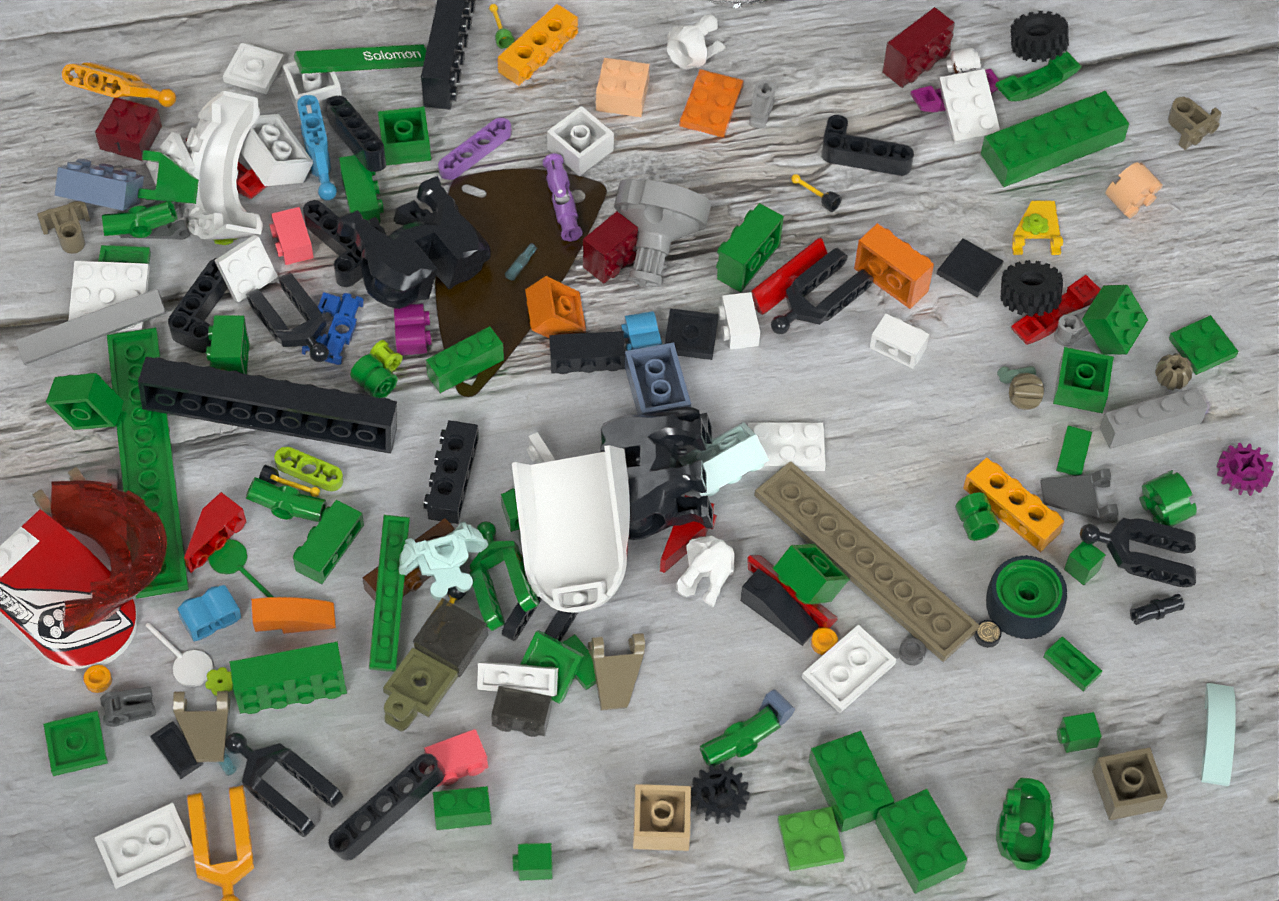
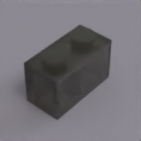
[491,686,552,737]

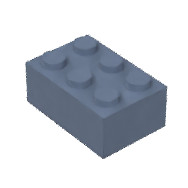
[54,159,144,211]
[625,342,691,414]

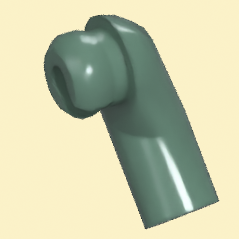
[997,366,1036,384]

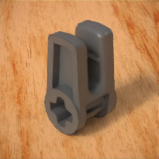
[100,687,156,727]

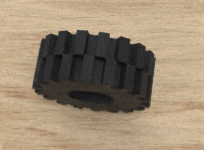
[1010,11,1069,62]
[1000,260,1063,316]

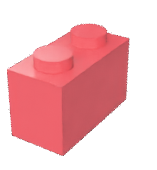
[269,207,314,265]
[424,729,488,787]

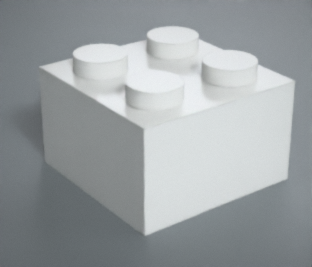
[282,62,342,117]
[547,106,614,176]

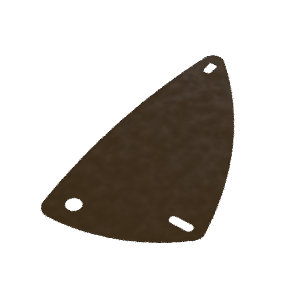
[435,168,607,397]

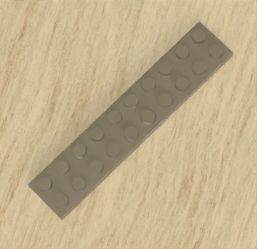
[754,461,980,662]

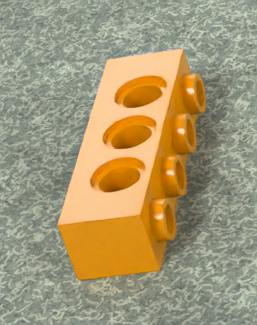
[497,4,578,86]
[963,457,1064,552]

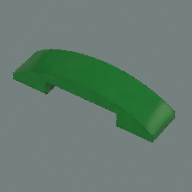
[995,51,1081,102]

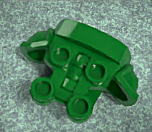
[996,778,1054,871]

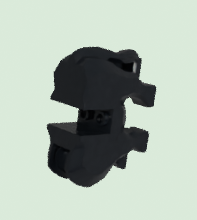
[337,176,491,309]
[600,407,713,540]

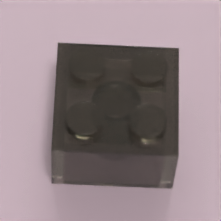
[413,598,489,678]

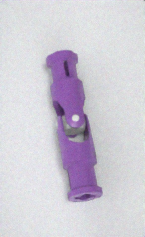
[542,153,582,241]

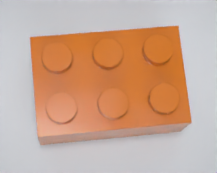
[854,223,934,309]

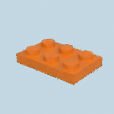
[680,69,744,138]

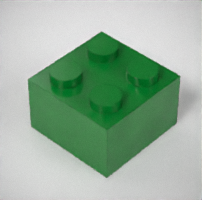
[378,106,431,166]
[1082,285,1148,355]
[206,315,250,374]
[1053,347,1114,413]
[46,373,124,430]
[772,544,850,604]

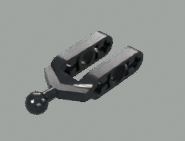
[771,247,874,334]
[246,272,329,362]
[1079,517,1196,588]
[502,595,578,642]
[225,732,344,837]

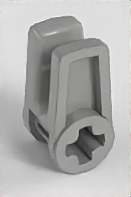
[749,80,775,128]
[1054,305,1091,346]

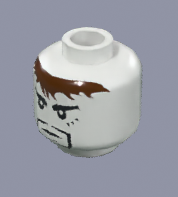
[947,47,981,75]

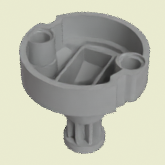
[614,179,711,288]

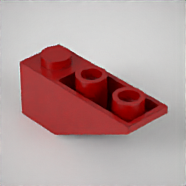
[184,492,247,573]

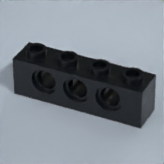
[423,420,479,524]

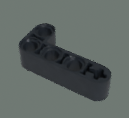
[821,114,914,176]
[303,200,363,287]
[168,258,228,353]

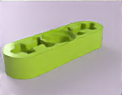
[274,447,343,492]

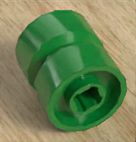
[350,354,398,398]
[955,492,999,541]

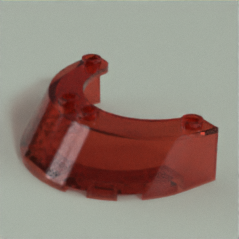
[50,480,167,632]

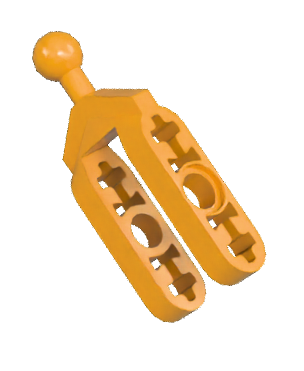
[62,62,176,107]
[187,785,254,901]

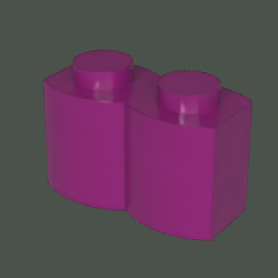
[394,303,432,355]

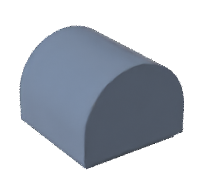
[758,689,795,726]

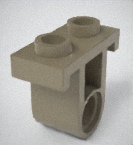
[1168,97,1222,150]
[37,201,91,254]

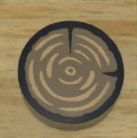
[974,620,1002,648]

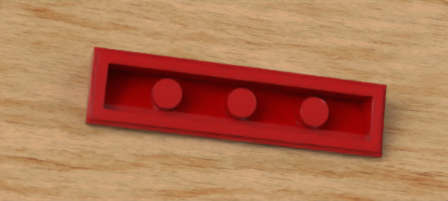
[751,238,828,315]
[747,555,838,629]

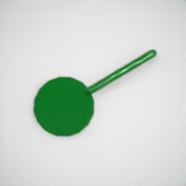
[208,539,274,598]

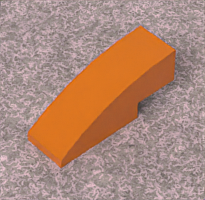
[251,597,336,634]

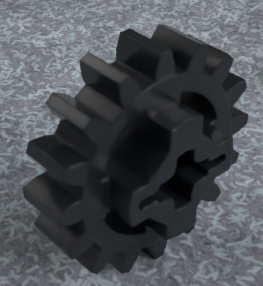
[691,764,750,824]

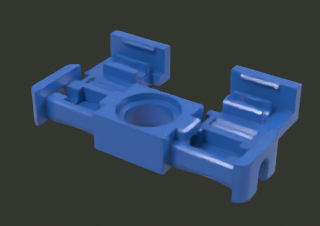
[302,292,364,365]

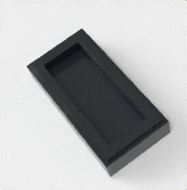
[150,721,204,780]

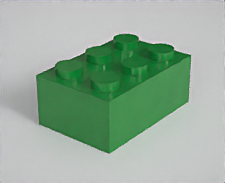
[716,203,784,293]
[808,730,895,833]
[875,789,968,894]

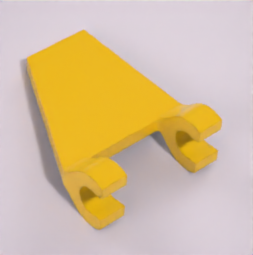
[1012,201,1063,255]

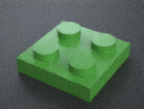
[777,807,845,871]

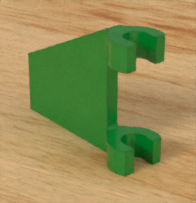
[137,150,199,204]

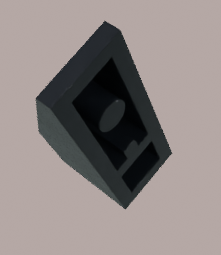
[740,569,819,646]

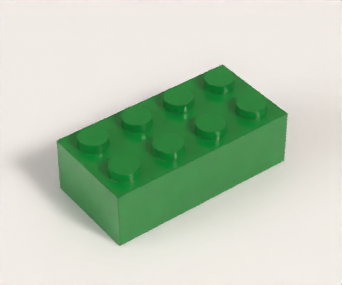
[229,642,347,714]

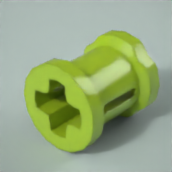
[370,340,403,371]

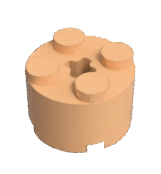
[1105,162,1163,219]

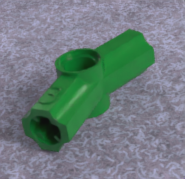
[102,200,178,238]
[245,477,326,522]
[700,706,781,767]

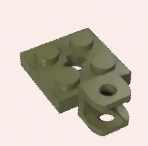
[383,647,458,731]

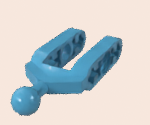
[297,95,337,201]

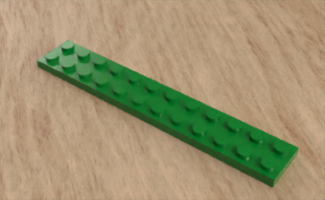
[107,328,189,599]

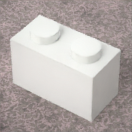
[718,292,760,350]
[870,313,930,369]

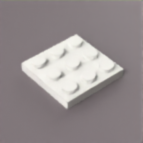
[68,261,150,336]

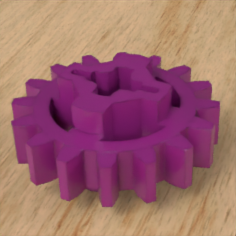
[1216,443,1274,496]

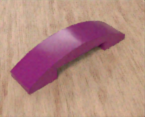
[910,68,999,112]

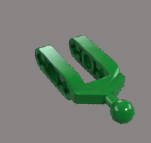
[469,521,539,631]

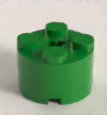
[1139,470,1197,527]

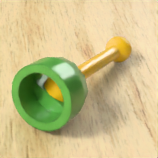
[489,4,514,49]

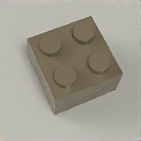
[1092,747,1168,821]

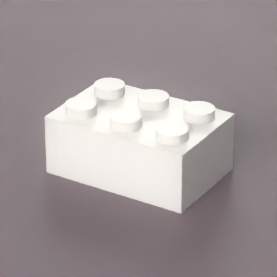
[240,114,313,186]

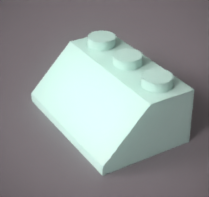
[678,422,769,496]

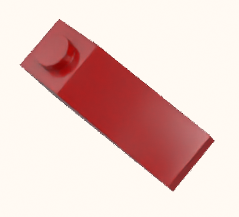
[660,495,717,573]

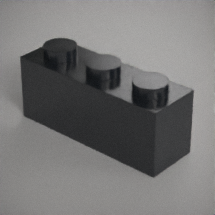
[549,331,625,374]

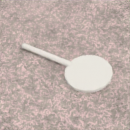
[146,623,213,687]

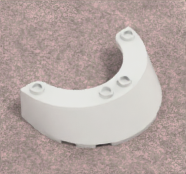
[180,91,263,240]

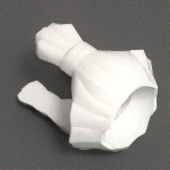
[667,14,726,69]
[676,535,735,607]

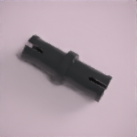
[1130,594,1185,625]

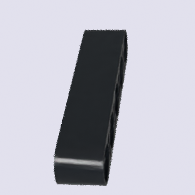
[326,95,387,172]
[328,753,445,861]

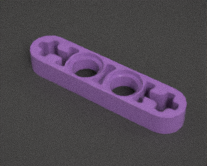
[438,118,512,180]

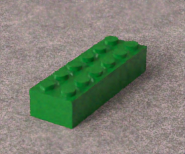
[980,91,1129,188]

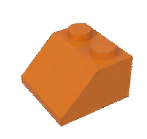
[525,276,586,338]

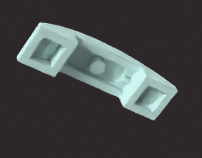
[1201,683,1236,786]

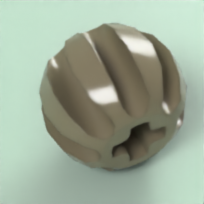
[1155,353,1193,390]
[1009,373,1044,410]

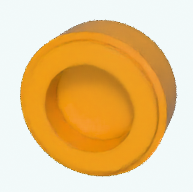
[811,628,838,655]
[83,665,112,693]

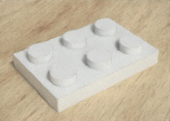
[939,69,1000,144]
[748,422,826,471]
[802,625,897,713]
[94,803,194,889]

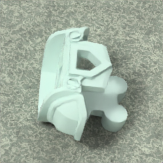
[399,521,488,600]

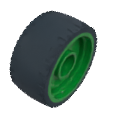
[986,555,1067,639]

